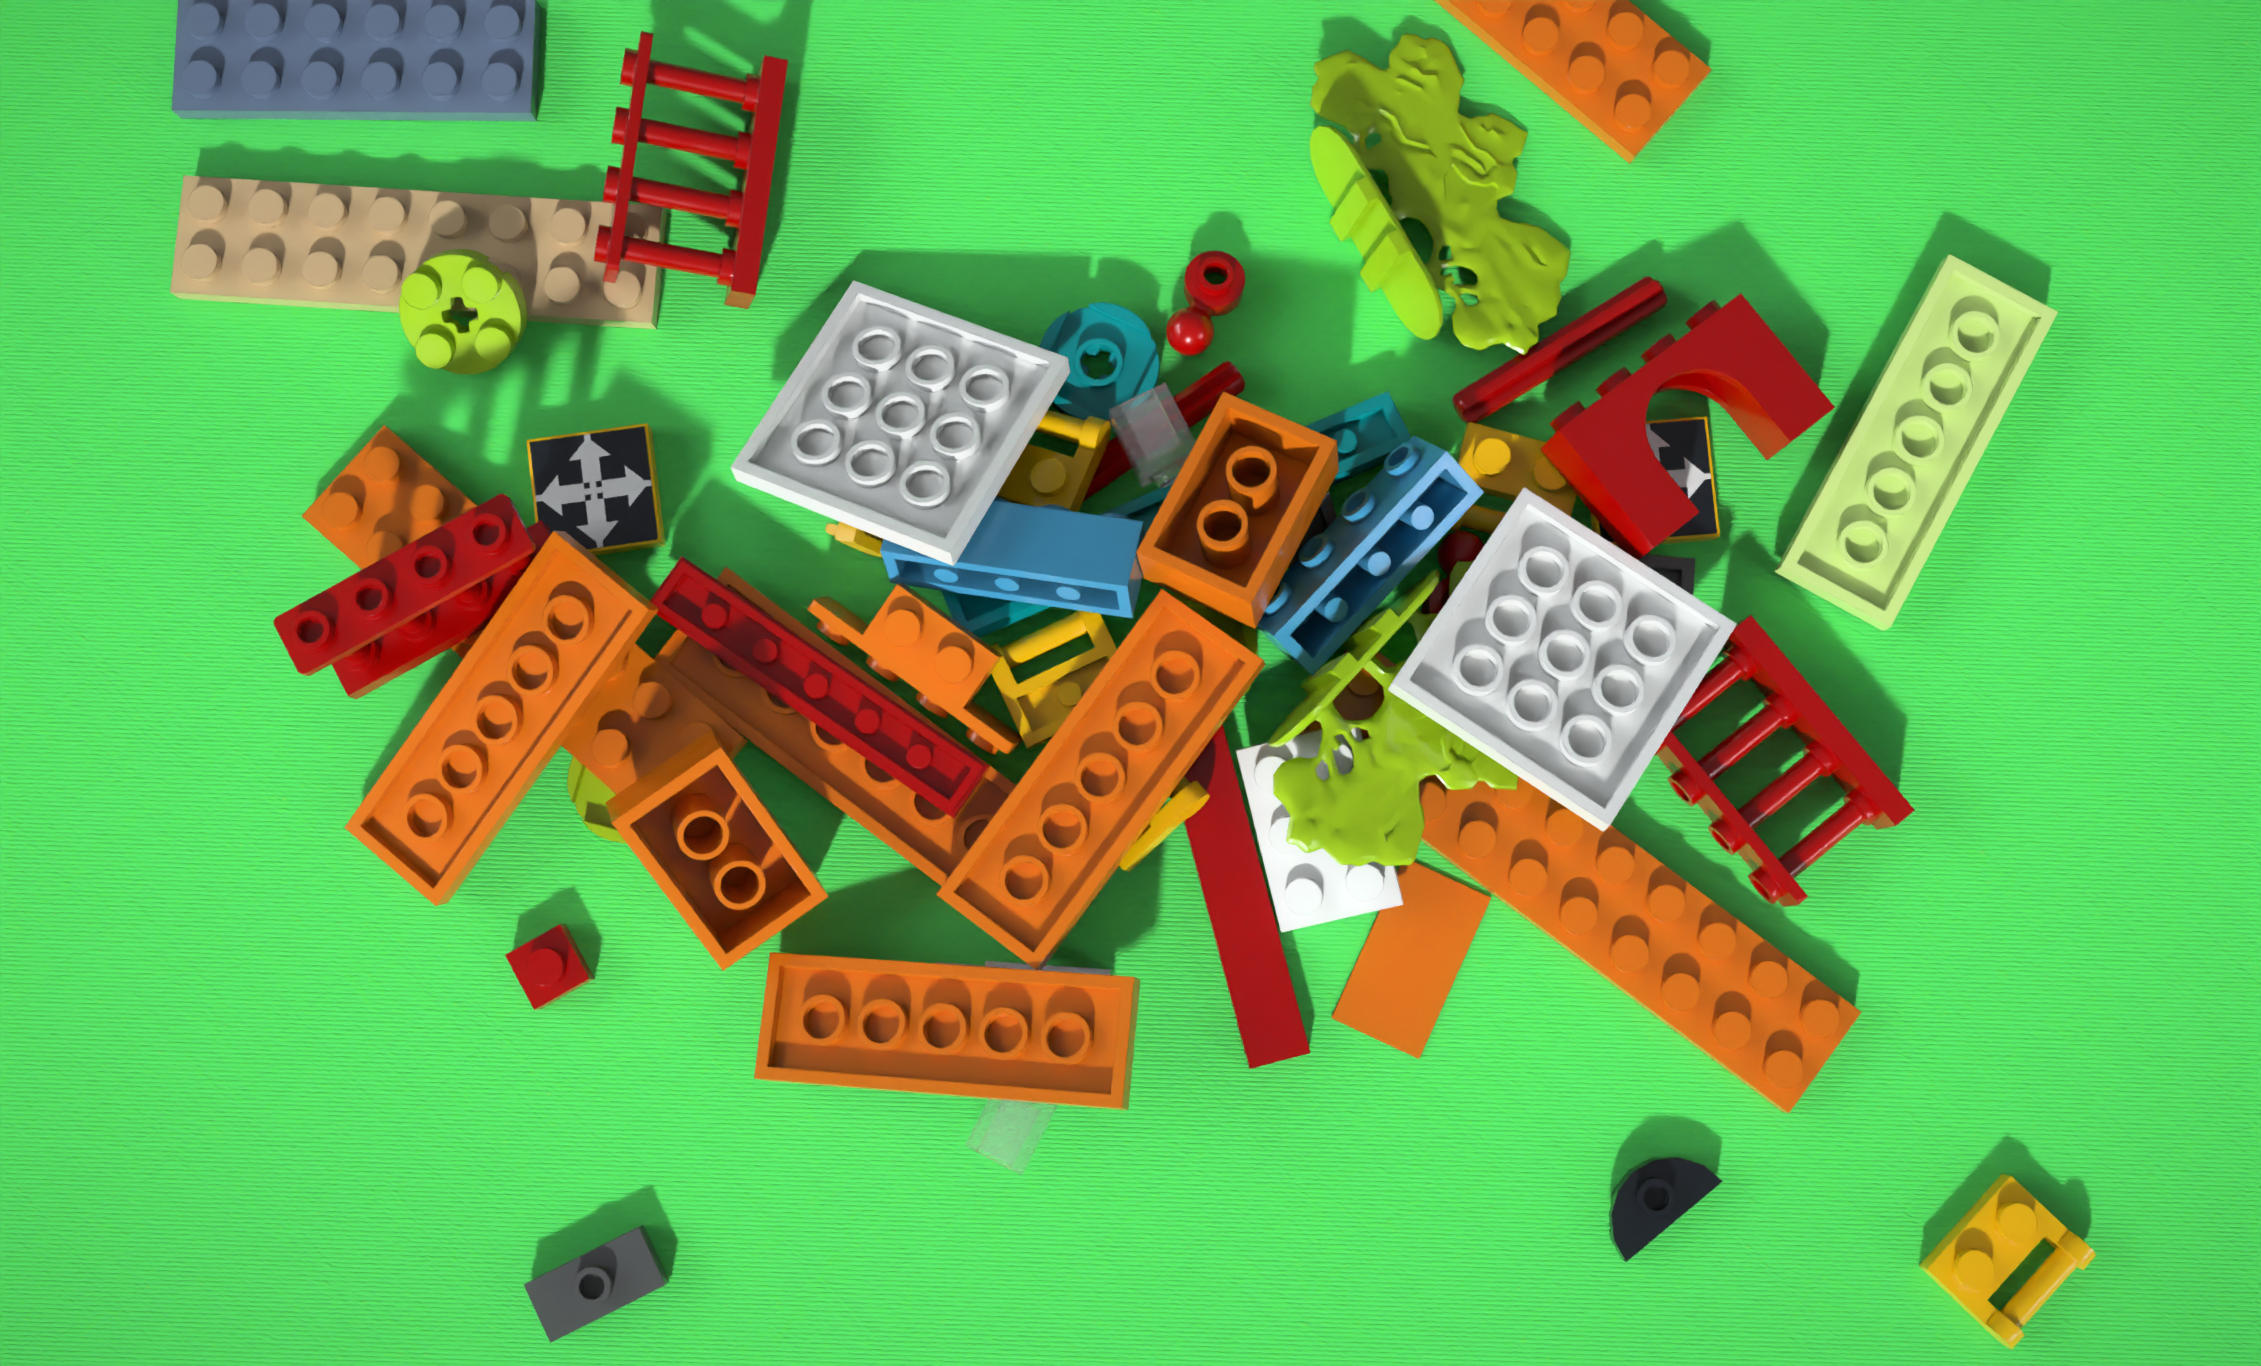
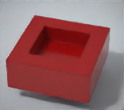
[505,924,595,1010]

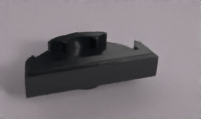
[1609,1157,1723,1262]

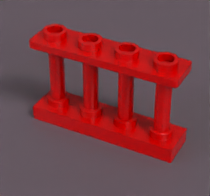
[594,31,788,309]
[273,494,552,700]
[1653,615,1915,907]

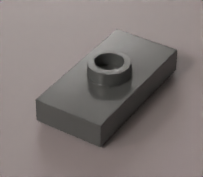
[524,1225,670,1343]

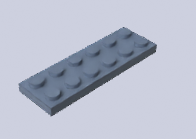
[172,0,541,121]

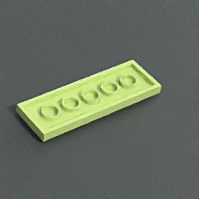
[1774,254,2058,631]

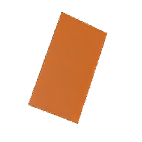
[1331,862,1491,1059]

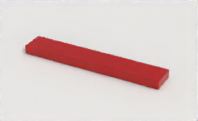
[650,556,990,819]
[1183,724,1311,1069]

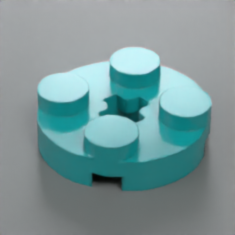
[1040,302,1160,427]

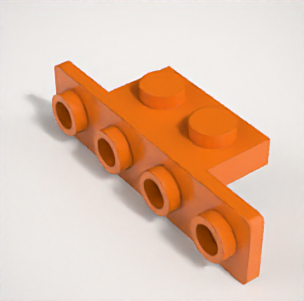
[807,583,1023,754]

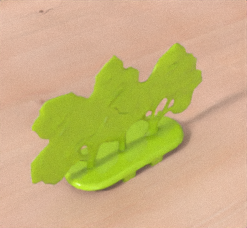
[1309,33,1571,355]
[1268,560,1519,866]

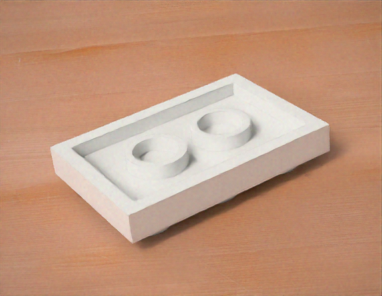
[1236,720,1404,932]

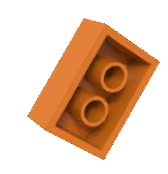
[1136,392,1339,629]
[605,730,829,971]

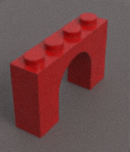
[1540,293,1835,560]

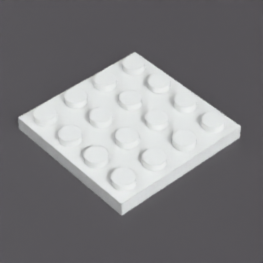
[731,280,1070,566]
[1388,487,1737,831]

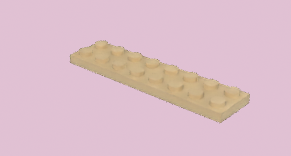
[170,175,667,329]

